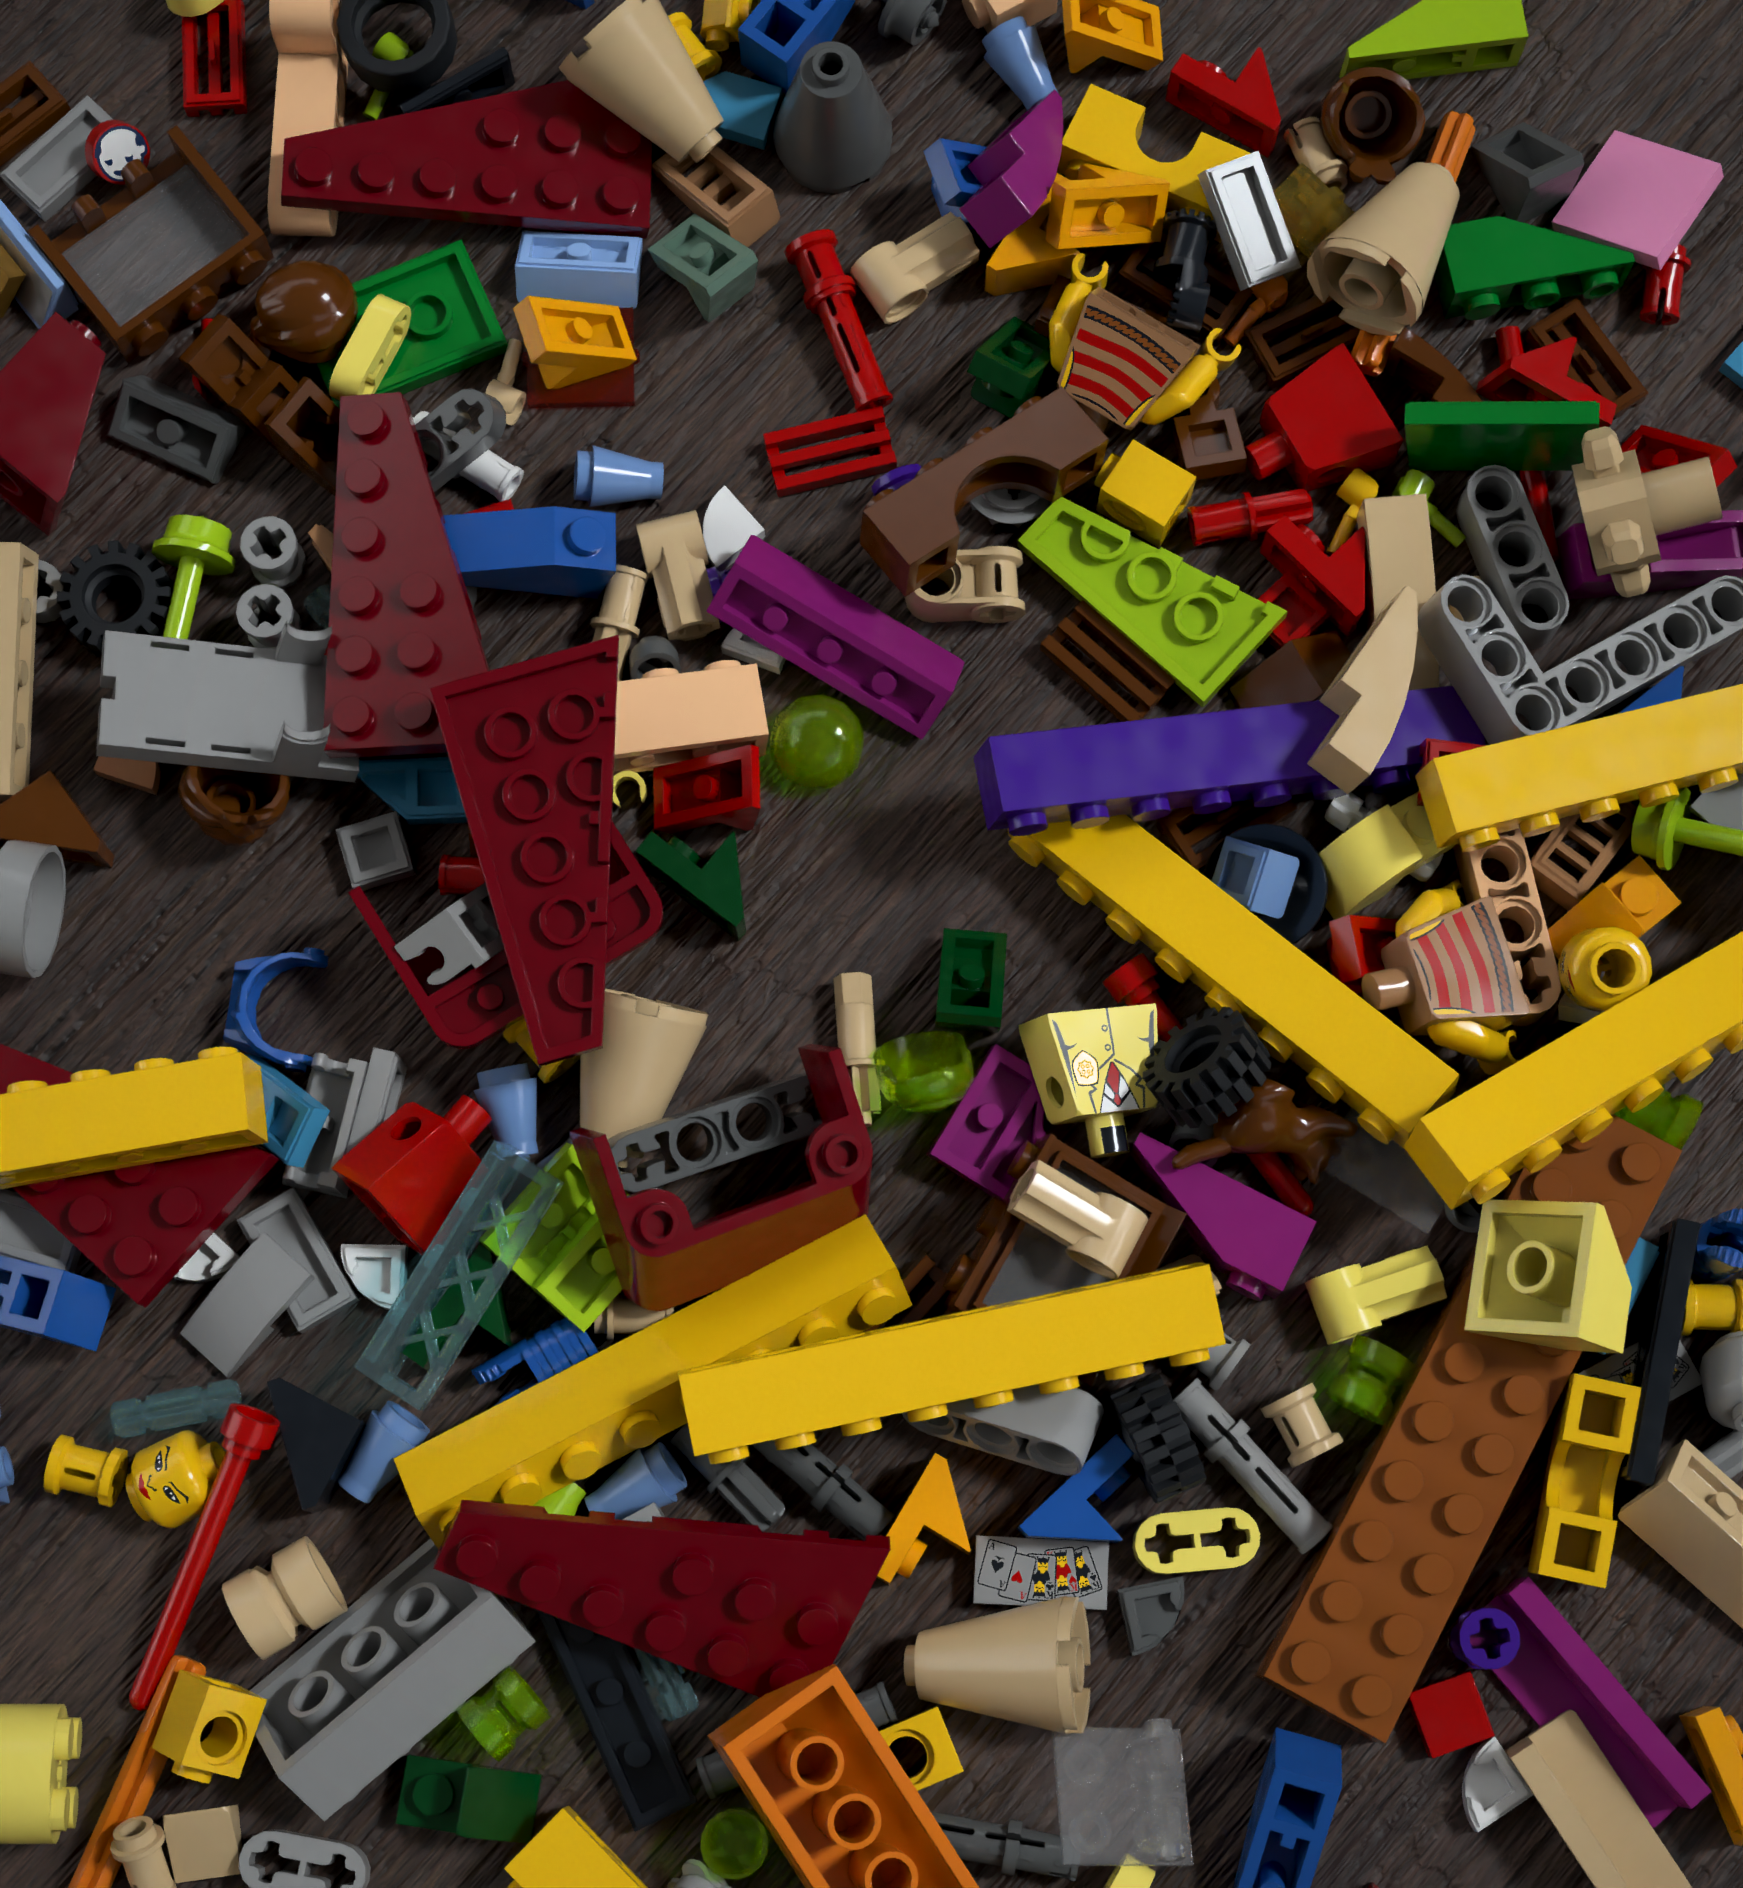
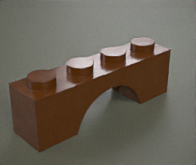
[859,386,1109,597]

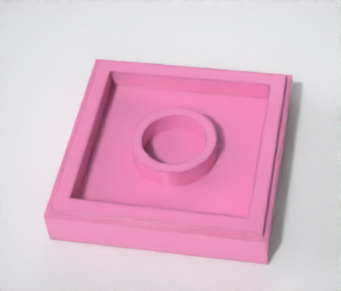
[1552,130,1724,270]

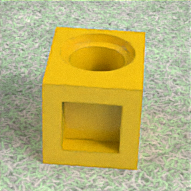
[1094,439,1197,548]
[152,1669,267,1784]
[878,1706,964,1791]

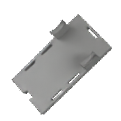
[96,621,359,782]

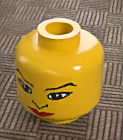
[1558,927,1652,1011]
[125,1430,225,1529]

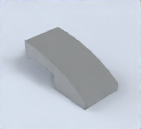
[180,1231,315,1378]

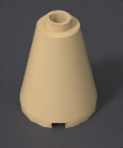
[559,0,724,163]
[1307,162,1460,336]
[580,988,708,1168]
[904,1596,1091,1735]

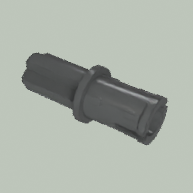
[670,1423,785,1532]

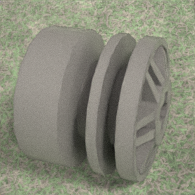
[0,840,66,978]

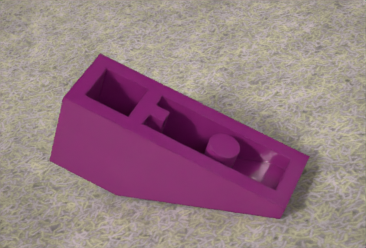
[1129,1132,1317,1301]

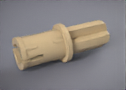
[590,565,648,681]

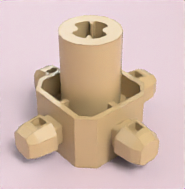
[1572,426,1723,598]

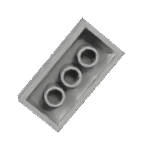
[250,1538,536,1822]

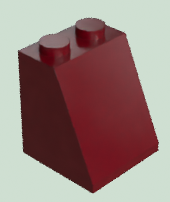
[0,312,106,536]

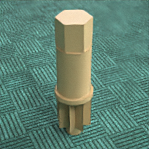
[833,972,881,1128]

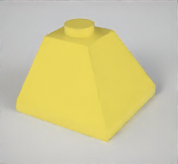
[1464,1199,1632,1354]

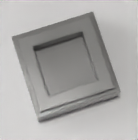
[336,811,416,891]

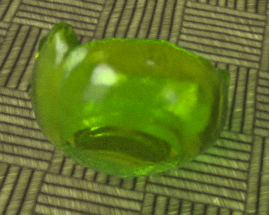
[770,694,865,790]
[873,1031,974,1114]

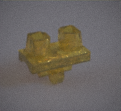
[1273,163,1355,258]

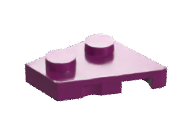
[926,1044,1046,1200]

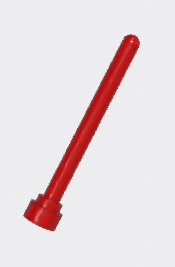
[1102,953,1313,1217]
[129,1403,280,1711]

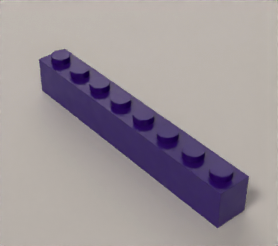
[973,686,1486,836]

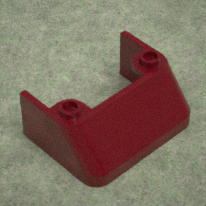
[348,821,663,1049]
[569,1044,873,1311]

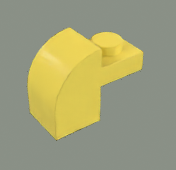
[1319,791,1456,920]

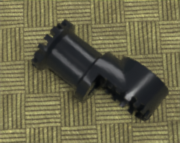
[1153,208,1218,338]

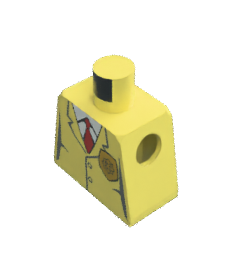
[1018,1003,1158,1158]

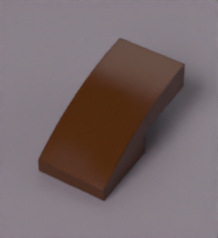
[178,314,298,449]
[1383,327,1482,402]

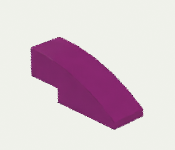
[959,89,1064,248]
[1557,510,1743,599]

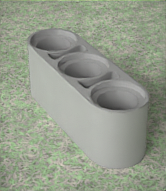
[1456,465,1569,650]
[902,1384,1104,1476]

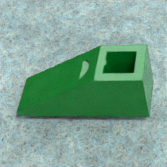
[1434,216,1635,320]

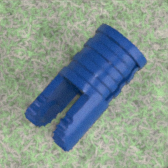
[1691,1209,1743,1282]
[471,1318,599,1407]

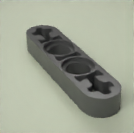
[608,1073,822,1192]

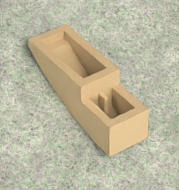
[1357,494,1439,690]
[1307,585,1418,794]

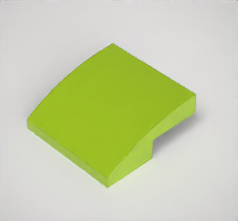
[479,1142,630,1333]

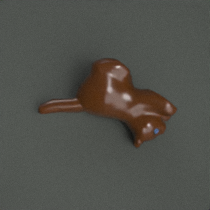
[1171,1079,1359,1185]

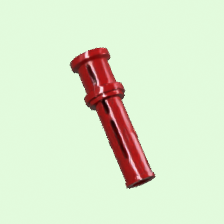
[784,229,893,412]

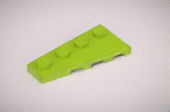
[1018,497,1288,708]

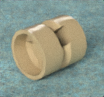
[222,1536,348,1660]

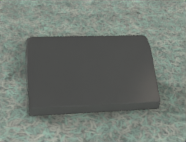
[106,375,247,484]

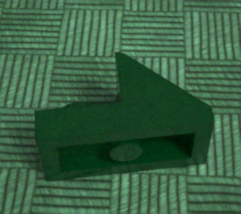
[967,316,1054,418]
[636,831,746,941]
[935,928,1007,1033]
[402,1244,513,1374]
[395,1754,543,1843]

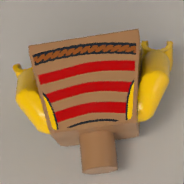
[1049,253,1241,432]
[1361,879,1531,1075]

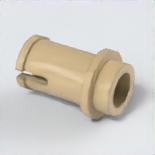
[1283,117,1348,199]
[594,1295,674,1341]
[110,1816,177,1888]

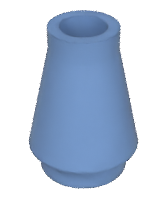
[982,16,1059,110]
[573,445,664,507]
[473,1063,539,1161]
[337,1401,430,1503]
[584,1442,687,1520]

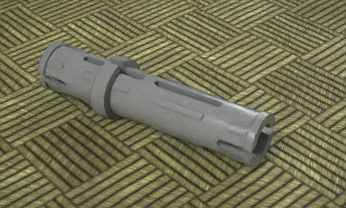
[1173,1378,1333,1554]

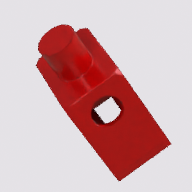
[1244,343,1403,492]
[331,1095,492,1262]

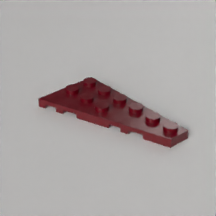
[281,80,652,238]
[323,392,490,759]
[429,634,619,1067]
[0,1044,279,1308]
[433,1500,891,1697]

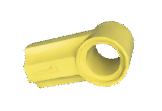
[1305,1246,1447,1345]

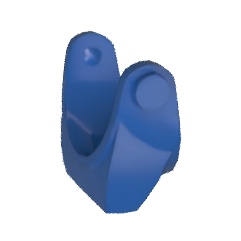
[223,947,329,1073]

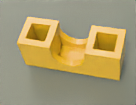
[1057,84,1250,243]
[1528,1373,1641,1589]

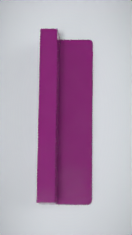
[706,535,965,740]
[1470,1576,1712,1829]

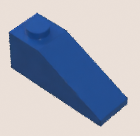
[738,0,856,95]
[443,506,616,599]
[0,1255,116,1352]
[1233,1727,1342,1888]

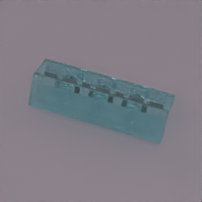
[354,1140,564,1411]

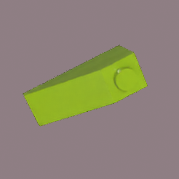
[1339,0,1529,79]

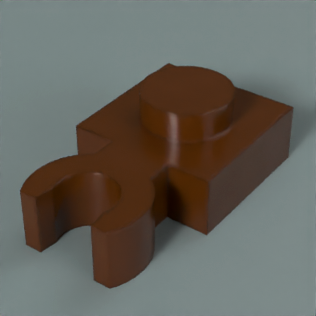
[1172,378,1247,480]

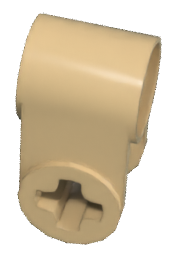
[904,546,1026,623]

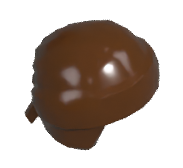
[1320,67,1425,185]
[248,260,358,363]
[178,765,290,848]

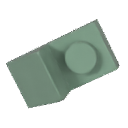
[648,213,758,322]

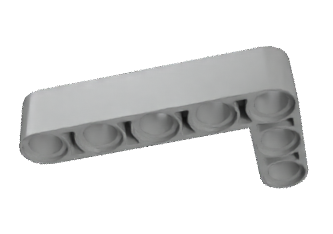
[1418,575,1743,745]

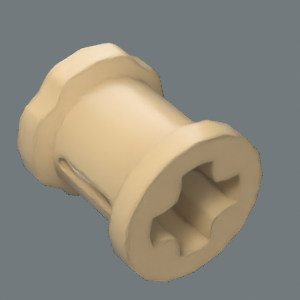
[1261,1382,1344,1468]

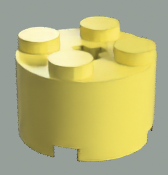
[0,1704,82,1844]

